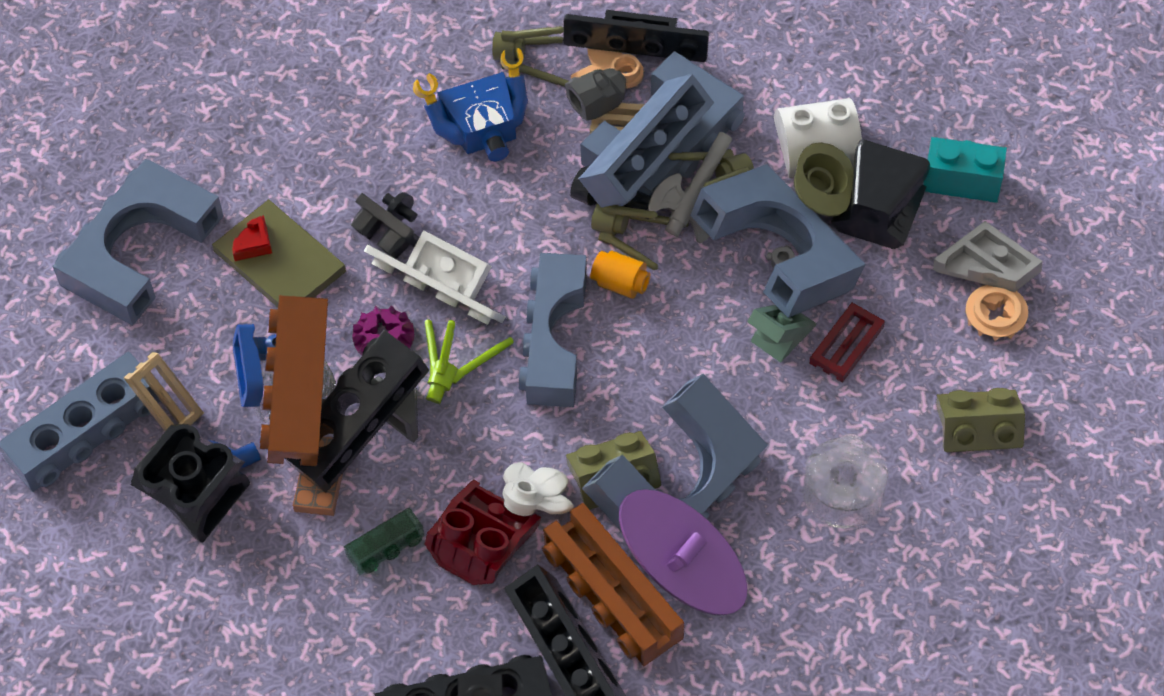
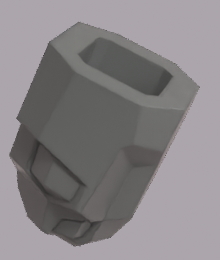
[565,68,626,121]

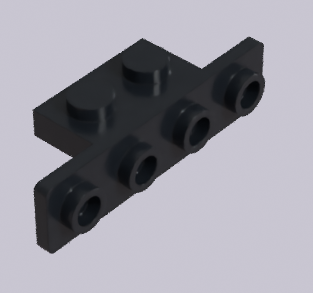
[563,10,709,62]

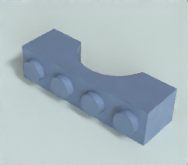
[519,253,587,407]

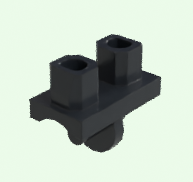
[351,192,420,259]

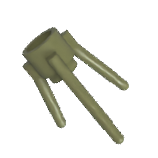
[492,26,569,87]
[668,149,754,215]
[591,204,689,270]

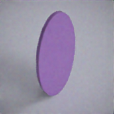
[619,489,747,615]

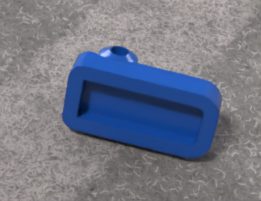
[232,324,276,407]

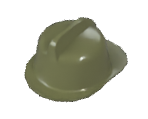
[794,142,853,217]

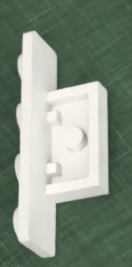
[364,230,506,325]

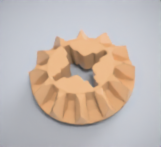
[965,285,1028,341]

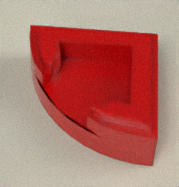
[232,215,272,261]

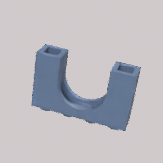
[580,51,745,196]
[52,158,224,326]
[690,164,866,318]
[582,374,768,532]

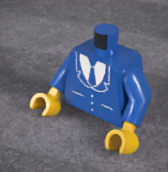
[413,48,528,162]

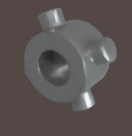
[766,245,795,269]

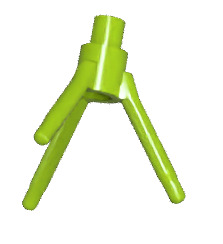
[425,319,514,404]

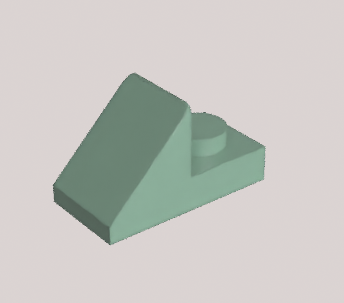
[747,305,817,363]

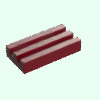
[809,302,885,383]

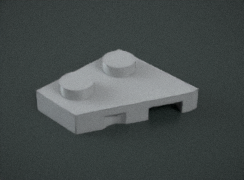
[933,221,1043,292]

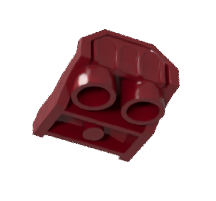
[424,479,541,585]

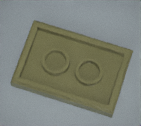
[212,199,346,308]

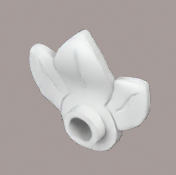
[502,462,574,516]

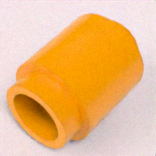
[590,250,651,299]

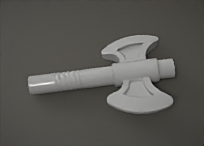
[648,132,732,243]

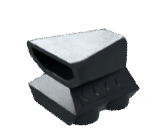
[831,140,930,249]
[130,424,250,543]

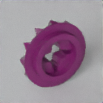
[352,305,415,355]

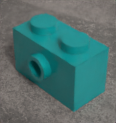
[923,137,1007,203]

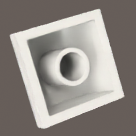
[774,98,862,178]

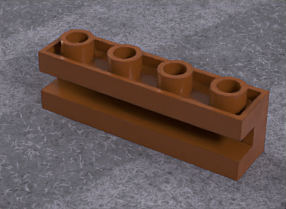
[260,295,328,466]
[542,503,684,666]

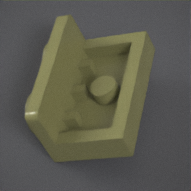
[936,388,1025,452]
[565,431,662,510]

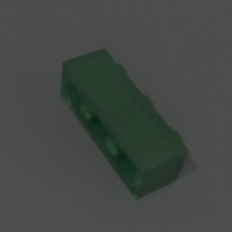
[344,507,424,575]

